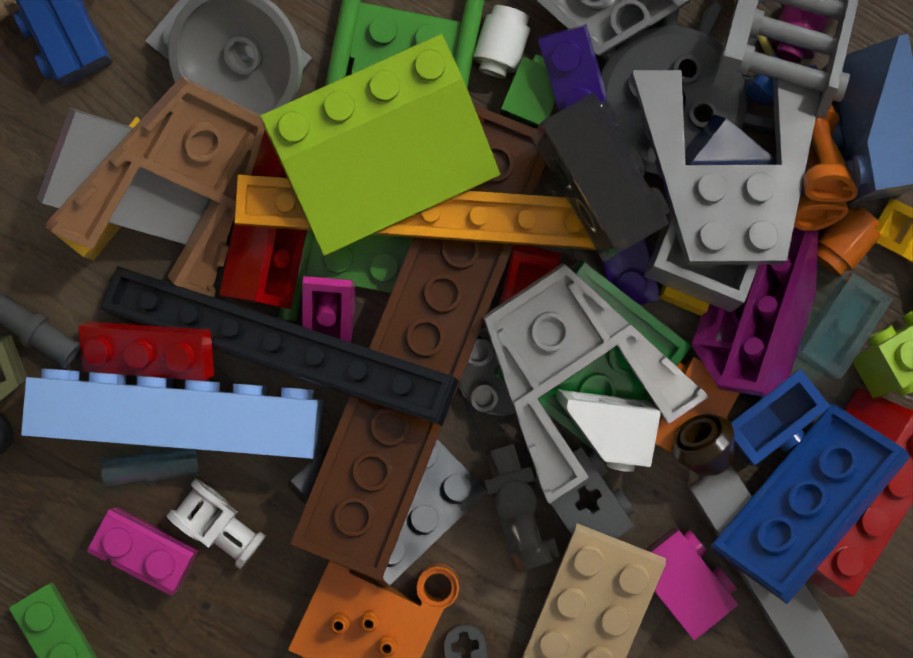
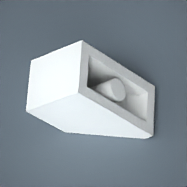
[556,389,661,472]

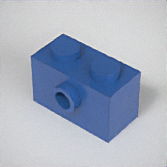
[730,369,831,466]

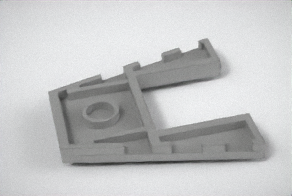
[630,70,824,265]
[483,263,708,504]

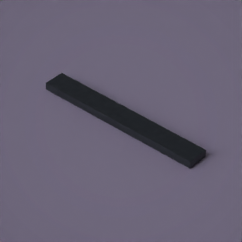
[100,266,459,426]

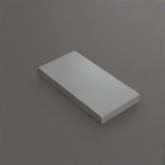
[37,108,211,245]

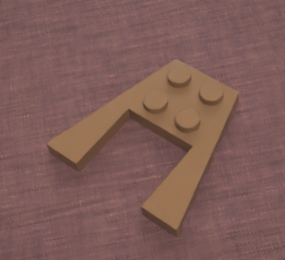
[46,76,265,297]

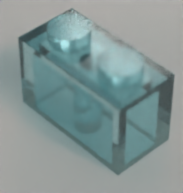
[796,273,893,379]

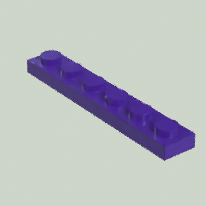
[538,24,662,305]

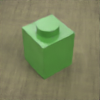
[500,55,556,132]

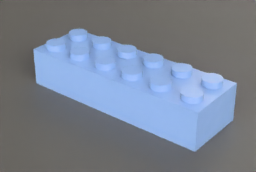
[21,368,324,459]

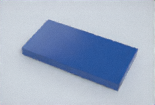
[711,403,910,604]

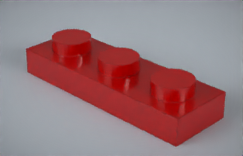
[78,322,214,381]

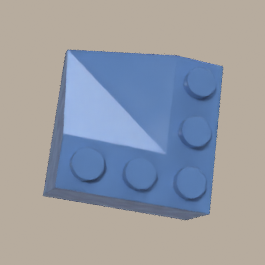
[823,34,913,204]

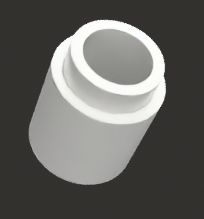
[473,5,530,78]

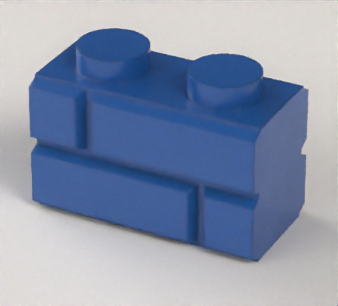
[13,0,113,87]

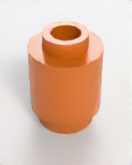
[817,206,881,277]

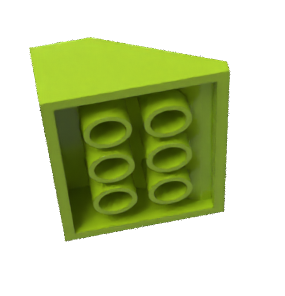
[260,34,501,256]

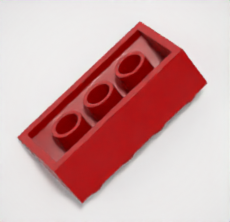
[808,389,913,598]

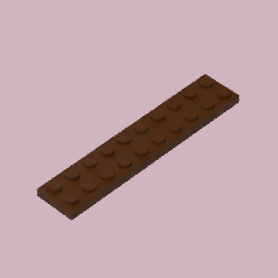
[290,104,556,581]

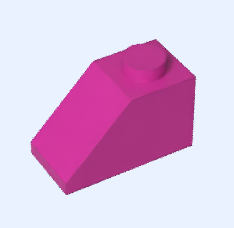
[302,276,356,342]

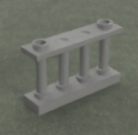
[713,0,858,118]

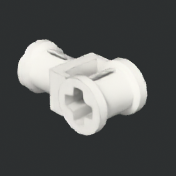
[166,478,266,569]

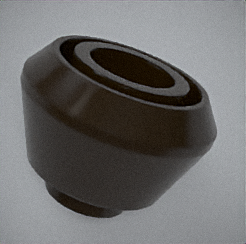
[671,414,735,476]

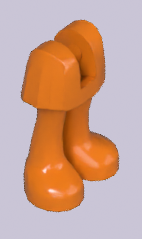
[794,103,858,231]

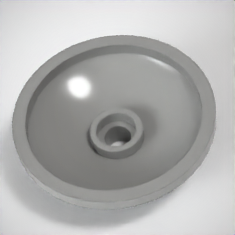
[168,0,303,115]

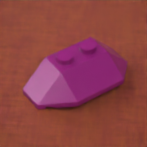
[692,227,818,397]

